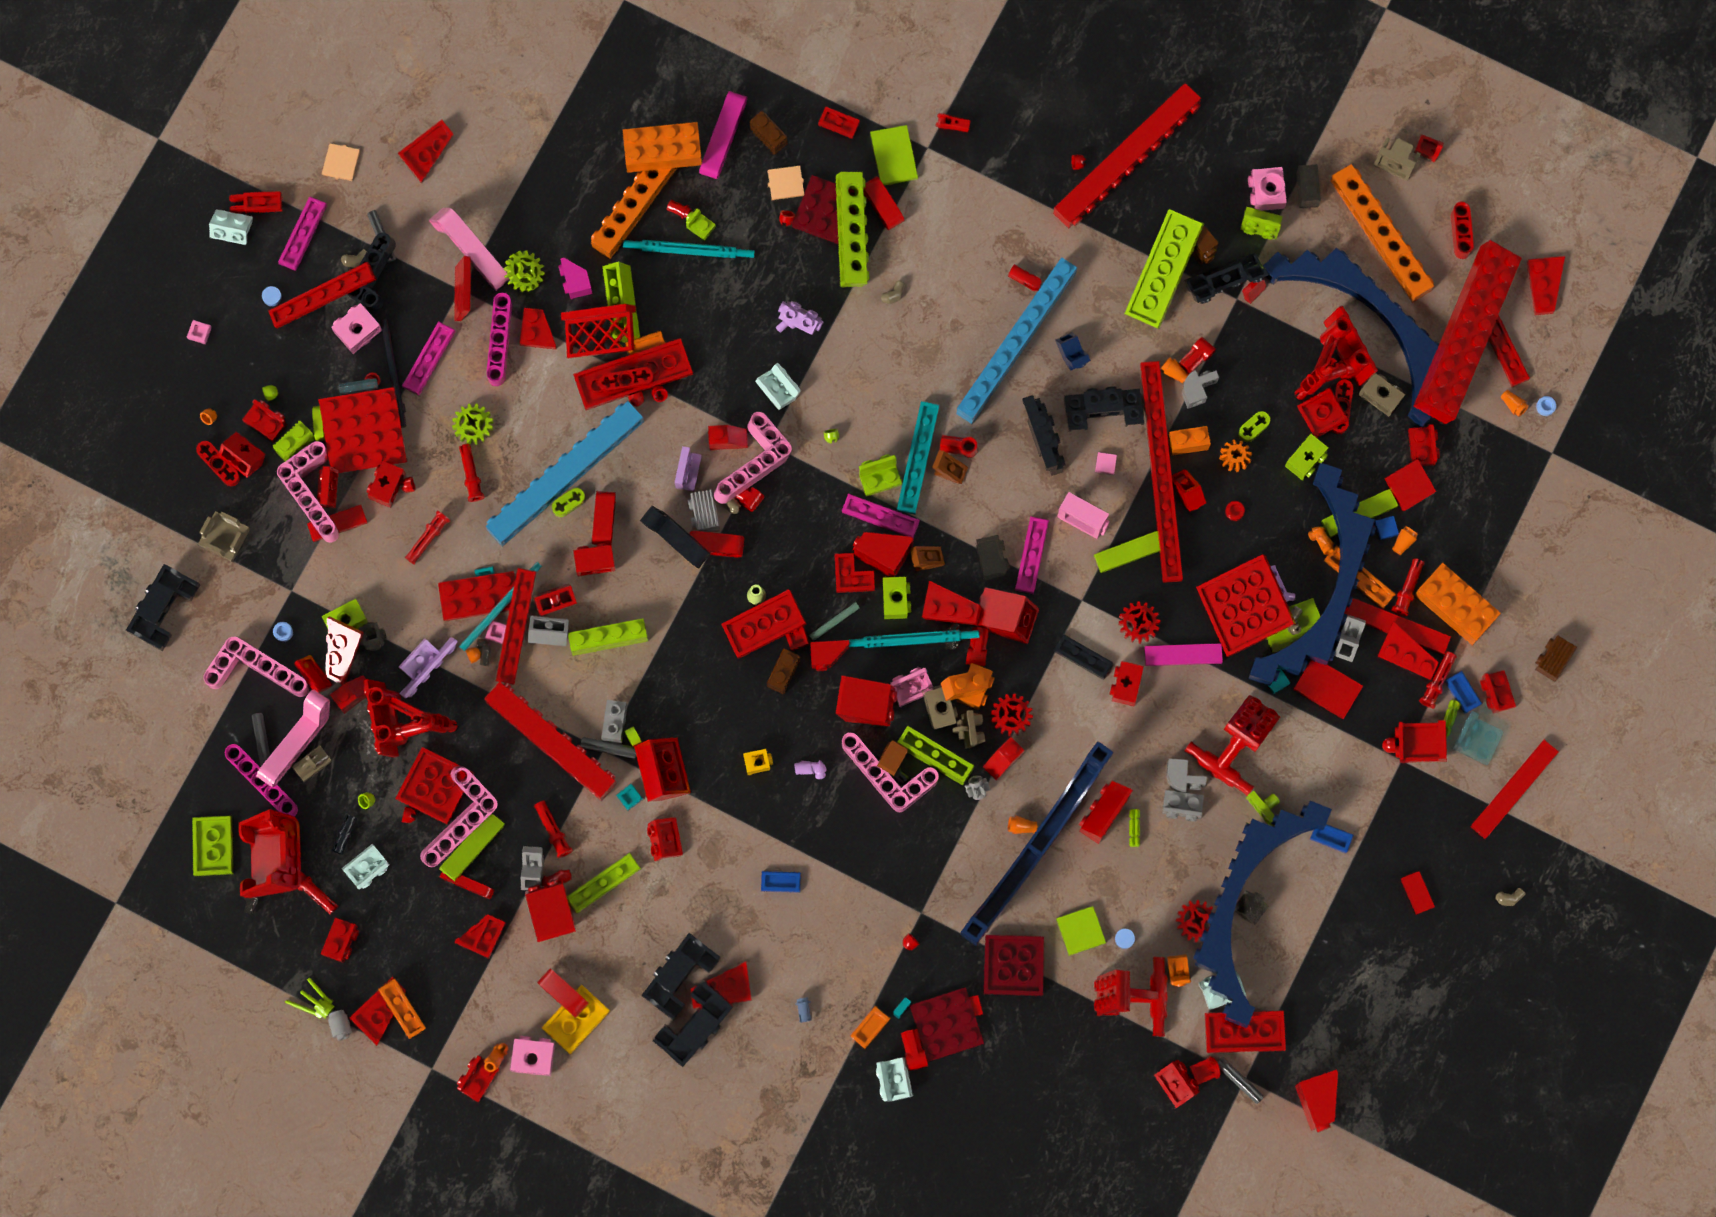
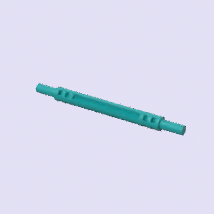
[623,240,755,258]
[849,630,980,648]

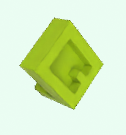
[686,208,716,241]

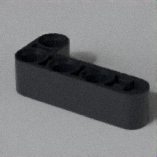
[347,232,396,311]
[640,505,711,569]

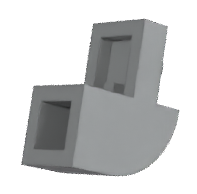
[1182,370,1219,409]
[1334,615,1366,662]
[1166,759,1206,793]
[521,846,544,890]

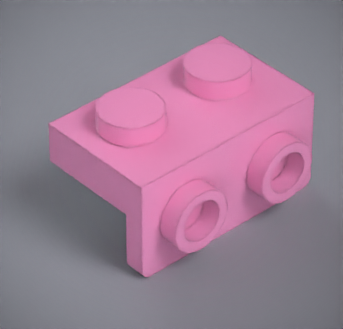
[890,667,933,707]

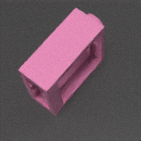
[1057,492,1110,539]

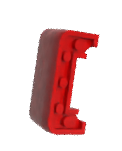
[239,809,301,898]

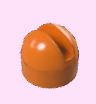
[200,408,217,425]
[466,647,481,664]

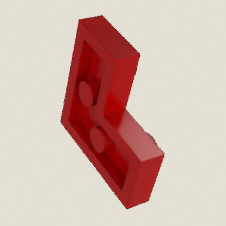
[835,553,875,593]

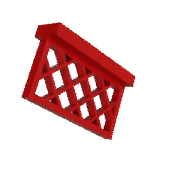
[561,304,636,359]

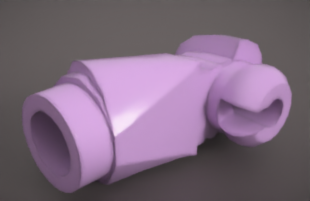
[795,760,827,779]

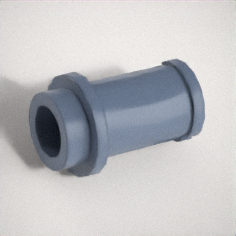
[795,997,812,1023]

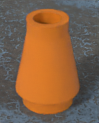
[1160,357,1189,383]
[1500,390,1529,417]
[1392,526,1418,555]
[1008,815,1037,834]

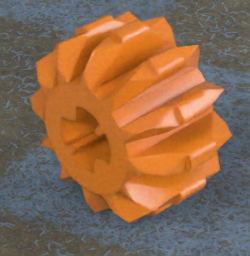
[1219,439,1252,472]

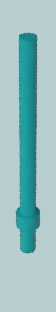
[459,562,542,651]

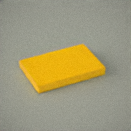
[542,984,611,1055]

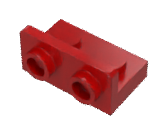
[242,399,287,443]
[1408,424,1440,466]
[317,466,339,508]
[1480,670,1516,714]
[647,817,683,861]
[321,918,359,963]
[457,1055,500,1103]
[1154,1060,1200,1108]

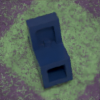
[1055,332,1091,370]

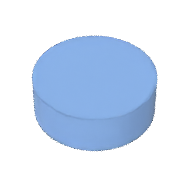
[262,286,282,306]
[1536,396,1556,416]
[273,622,293,642]
[1115,929,1135,949]

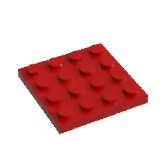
[318,387,407,473]
[1196,554,1296,657]

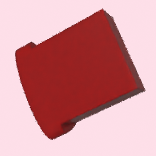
[1414,134,1444,162]
[1242,280,1266,304]
[1189,1056,1220,1085]

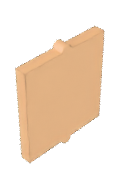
[322,143,360,181]
[768,166,804,200]

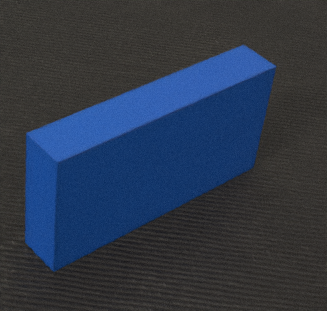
[1445,671,1482,714]
[1310,824,1353,853]
[761,871,801,893]

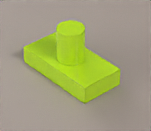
[1246,791,1280,826]

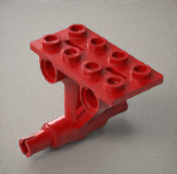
[1294,306,1378,400]
[364,679,457,758]
[1184,695,1281,796]
[1094,957,1168,1037]

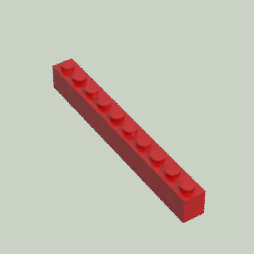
[1053,83,1201,228]

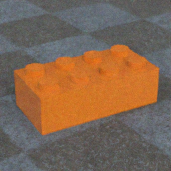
[623,122,702,173]
[1415,563,1501,646]

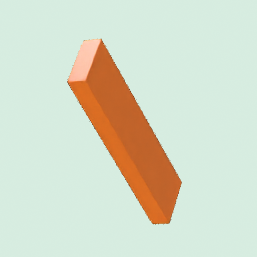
[1324,545,1395,609]

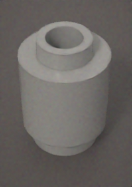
[328,1010,352,1041]

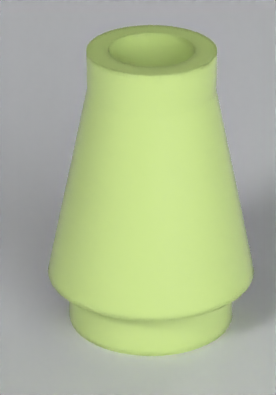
[747,585,766,604]

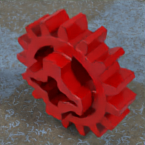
[1118,601,1160,644]
[991,694,1033,736]
[1175,900,1213,943]

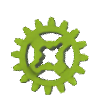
[503,251,545,292]
[452,403,494,445]

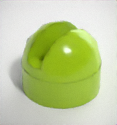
[262,385,278,401]
[823,429,839,444]
[358,792,375,809]

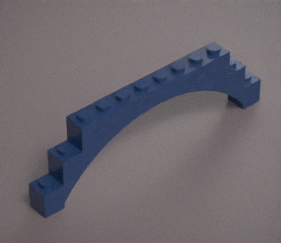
[1263,247,1439,427]
[1248,463,1376,686]
[960,741,1114,946]
[1193,801,1332,1028]

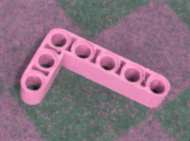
[429,208,509,291]
[714,412,792,504]
[277,441,339,543]
[204,637,309,697]
[256,689,330,788]
[842,733,939,812]
[420,766,497,867]

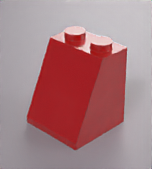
[853,532,914,577]
[976,588,1039,644]
[836,676,897,726]
[525,879,576,942]
[1295,1070,1338,1133]

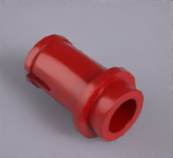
[667,200,692,219]

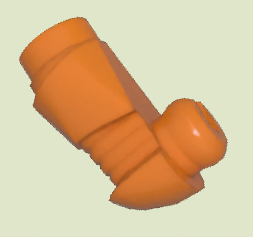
[1308,527,1334,555]
[484,1043,508,1072]

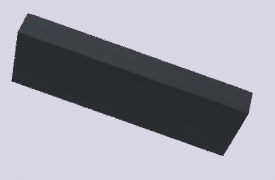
[1054,634,1113,680]

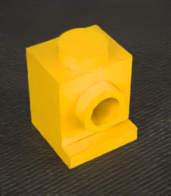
[743,749,773,775]

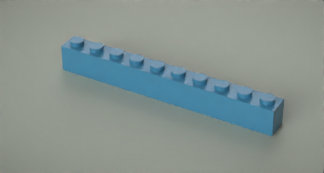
[956,257,1077,424]
[486,401,644,547]

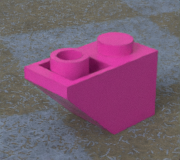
[558,258,592,299]

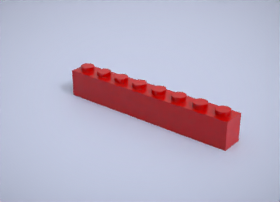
[484,682,617,801]

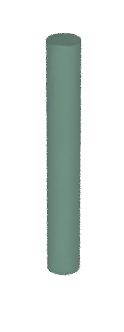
[809,602,859,641]

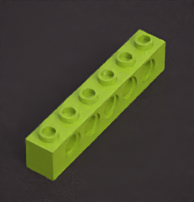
[836,172,870,287]

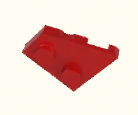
[519,308,556,350]
[455,914,506,958]

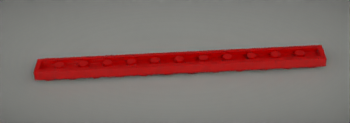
[1140,361,1183,583]

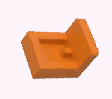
[1167,954,1191,987]

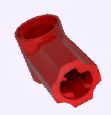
[1179,336,1216,374]
[940,435,978,458]
[735,480,765,512]
[966,627,988,667]
[901,1029,928,1071]

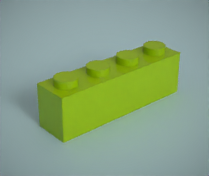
[602,262,640,342]
[568,618,648,656]
[897,726,974,786]

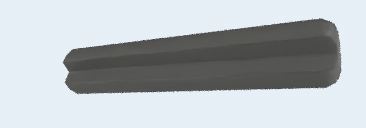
[367,210,396,263]
[252,713,270,768]
[580,737,636,758]
[1217,1057,1264,1104]

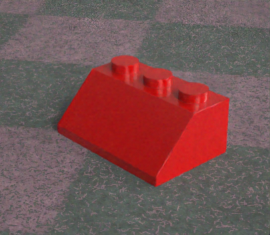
[634,738,691,802]
[1079,781,1133,844]

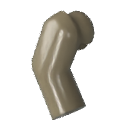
[341,249,367,268]
[881,281,905,304]
[715,498,741,514]
[1287,606,1302,635]
[1495,888,1526,906]

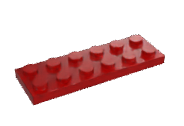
[573,338,693,411]

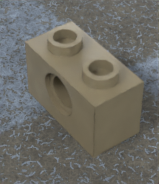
[1359,373,1405,417]
[922,685,958,729]

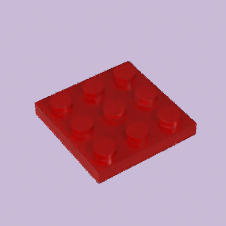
[395,747,474,825]

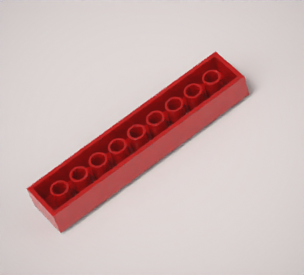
[1413,240,1522,424]

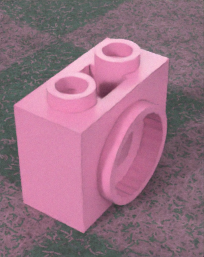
[1248,167,1287,211]
[332,303,382,354]
[510,1036,555,1076]

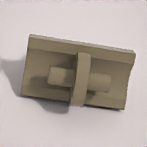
[952,710,985,749]
[292,746,332,782]

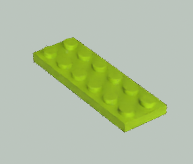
[1124,209,1204,329]

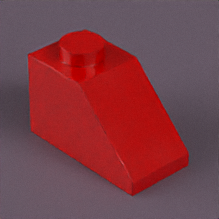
[708,425,748,450]
[1172,469,1206,512]
[810,640,849,671]
[330,675,367,714]
[983,737,1025,781]

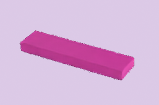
[278,196,327,271]
[402,321,456,396]
[842,494,920,538]
[1015,516,1049,594]
[1144,644,1223,666]

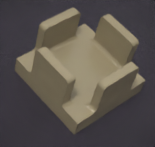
[1374,138,1421,181]
[198,511,250,562]

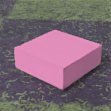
[187,320,212,344]
[1095,452,1117,475]
[485,621,506,644]

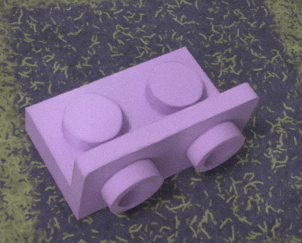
[675,446,702,492]

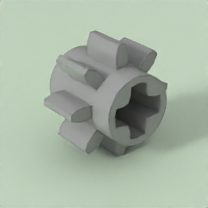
[965,776,990,800]

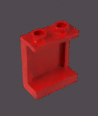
[1395,720,1447,763]

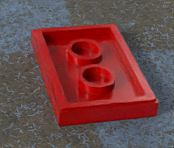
[454,256,471,322]
[1293,660,1363,719]

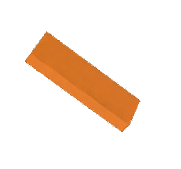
[378,978,426,1039]

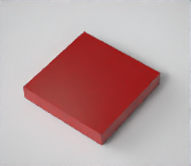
[1297,387,1348,438]
[1384,459,1436,511]

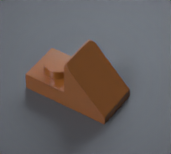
[932,450,968,484]
[910,546,945,571]
[877,741,908,776]

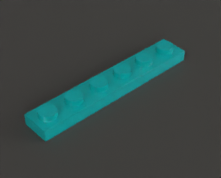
[897,401,939,515]

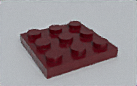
[792,175,864,244]
[984,935,1044,996]
[910,987,984,1062]

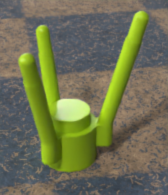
[285,978,335,1019]

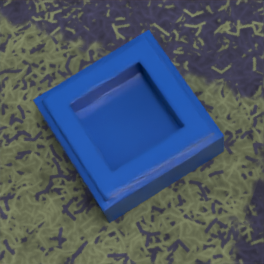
[1374,516,1399,540]

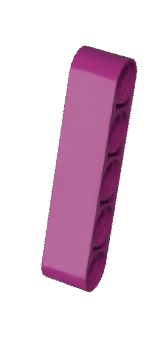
[699,91,747,179]
[486,293,512,387]
[225,744,298,817]

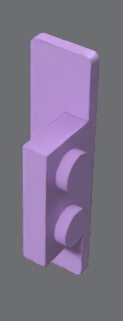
[399,637,458,698]

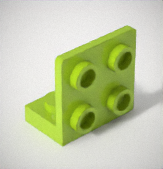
[1240,207,1283,240]
[859,454,902,497]

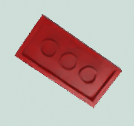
[438,571,515,621]
[722,589,807,659]
[1204,1011,1286,1053]

